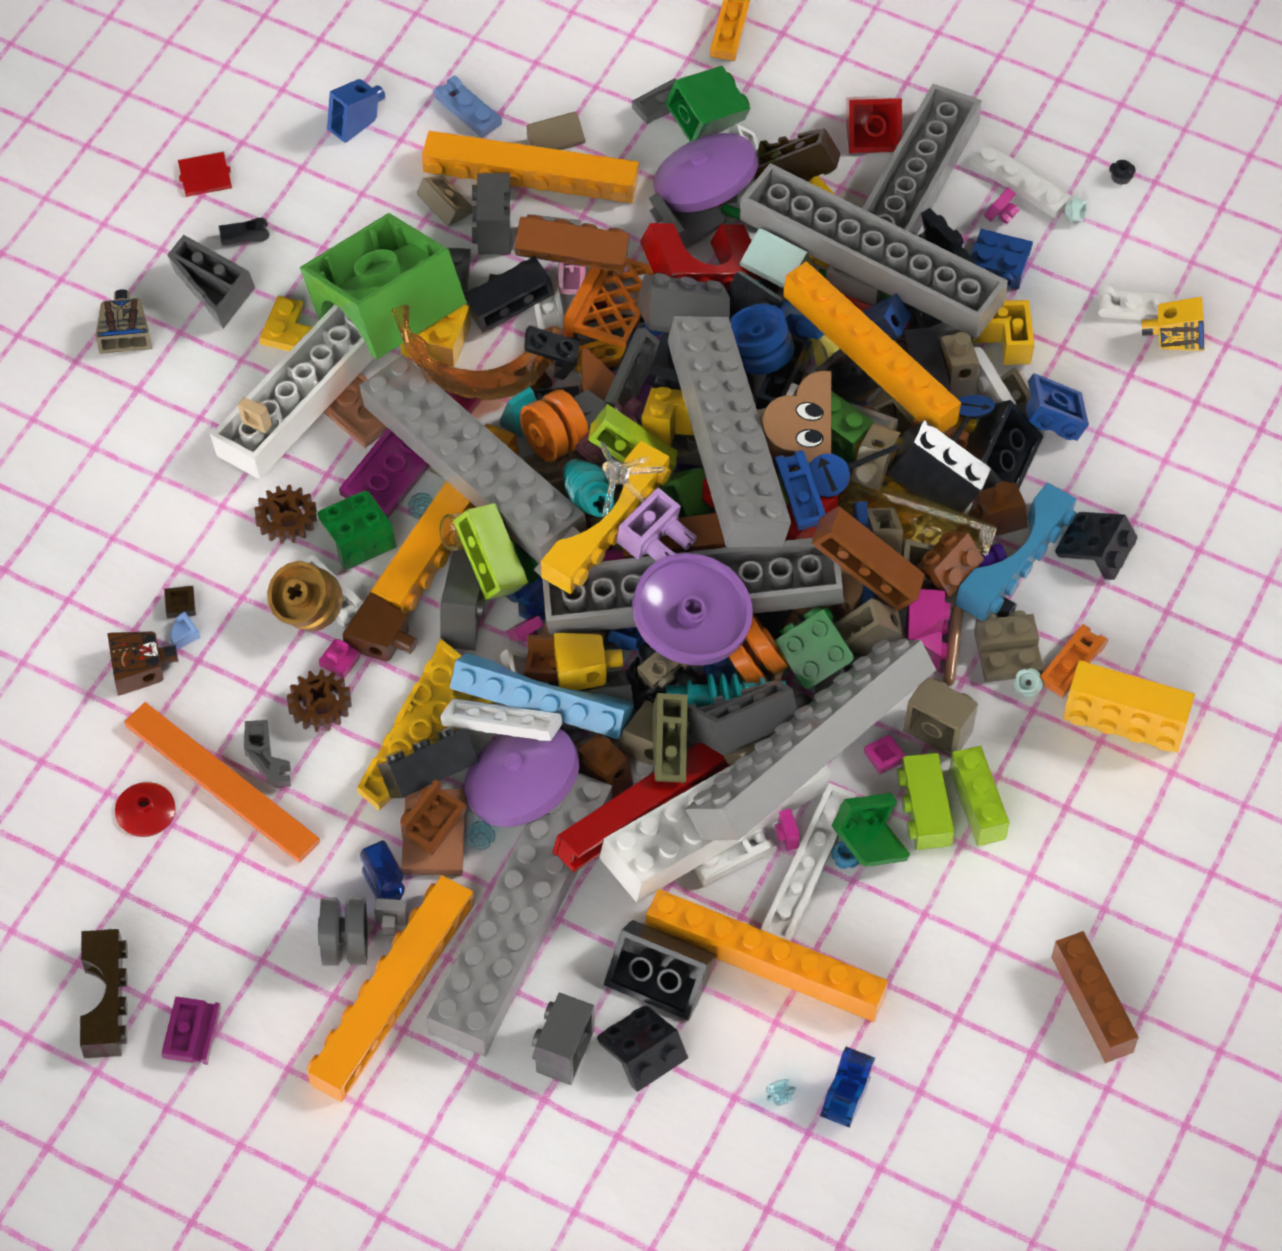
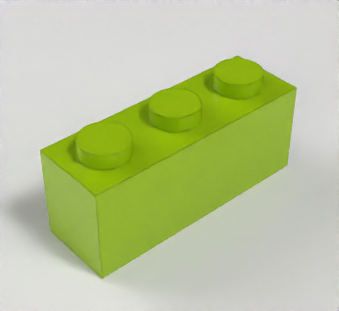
[588,404,677,472]
[453,503,528,601]
[949,745,1010,846]
[897,753,954,850]

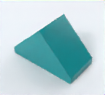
[499,387,536,438]

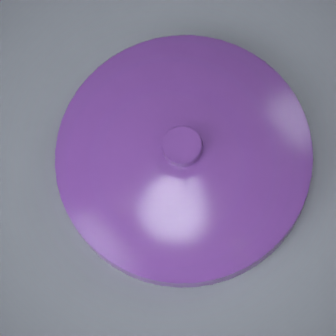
[653,133,758,212]
[632,553,753,665]
[464,728,580,827]

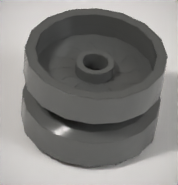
[318,897,368,966]

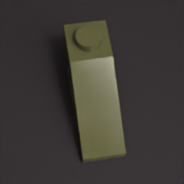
[652,693,688,783]

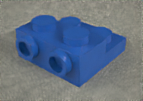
[971,229,1033,289]
[1025,373,1089,441]

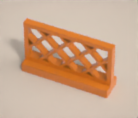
[563,258,654,349]

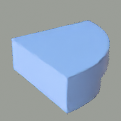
[170,612,200,650]

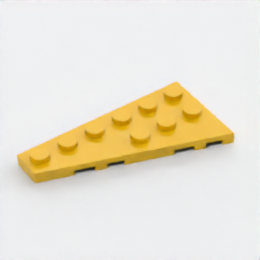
[357,638,497,810]

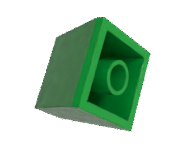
[665,65,751,142]

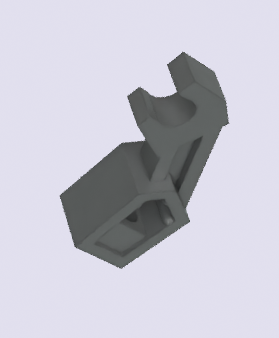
[244,720,291,787]

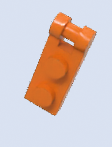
[1040,624,1108,698]

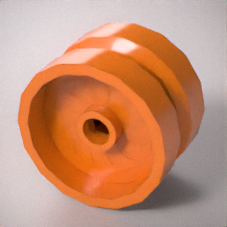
[520,389,589,462]
[729,614,789,682]

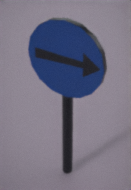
[951,395,995,443]
[809,444,900,497]

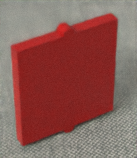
[178,151,232,197]

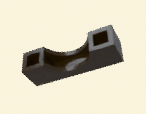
[80,929,128,1058]

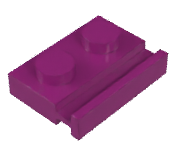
[161,996,221,1065]

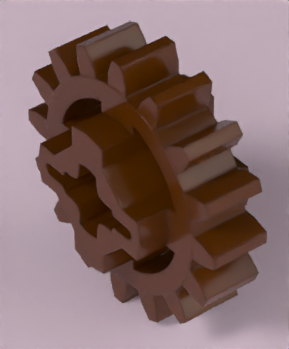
[254,485,317,544]
[287,669,352,732]

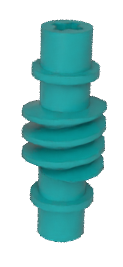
[563,459,614,517]
[666,673,786,708]

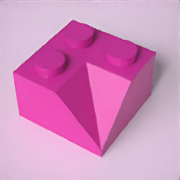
[905,589,950,671]

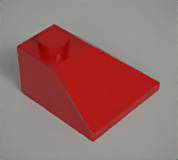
[846,97,902,153]

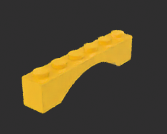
[541,441,671,594]

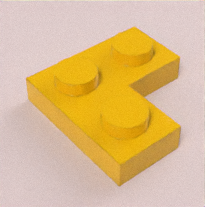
[260,295,313,351]

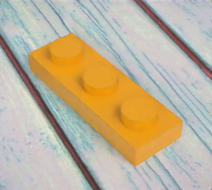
[710,0,751,61]

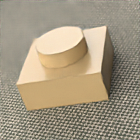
[238,397,272,433]

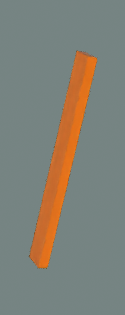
[124,702,320,863]

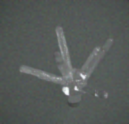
[600,442,665,518]

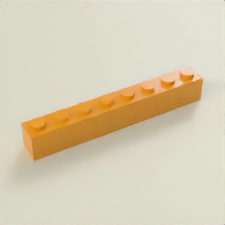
[422,131,639,203]
[783,261,961,433]
[370,423,519,616]
[307,875,474,1102]
[646,889,888,1022]

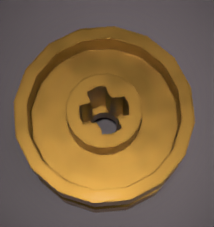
[267,561,343,632]

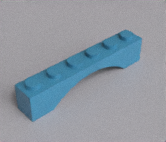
[956,482,1077,622]
[450,653,634,739]

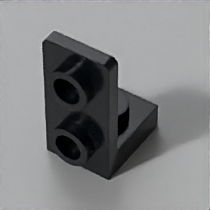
[524,326,579,380]

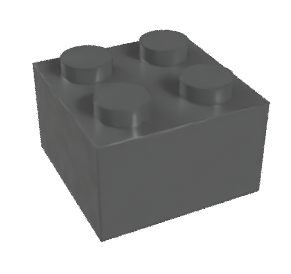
[532,992,594,1085]

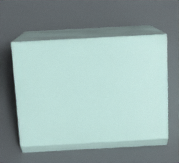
[739,227,812,288]

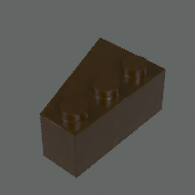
[754,128,841,182]

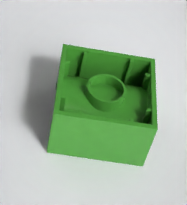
[300,213,466,359]

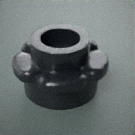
[1109,160,1136,185]

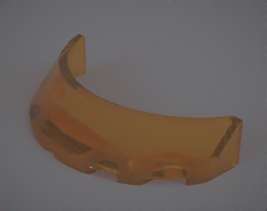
[392,305,560,400]

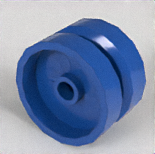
[729,303,795,375]

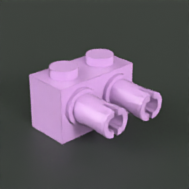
[616,488,697,561]

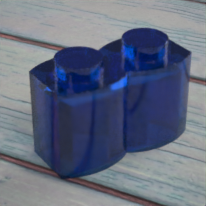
[360,840,405,900]

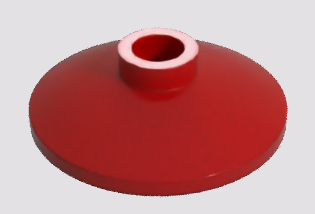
[115,782,176,837]

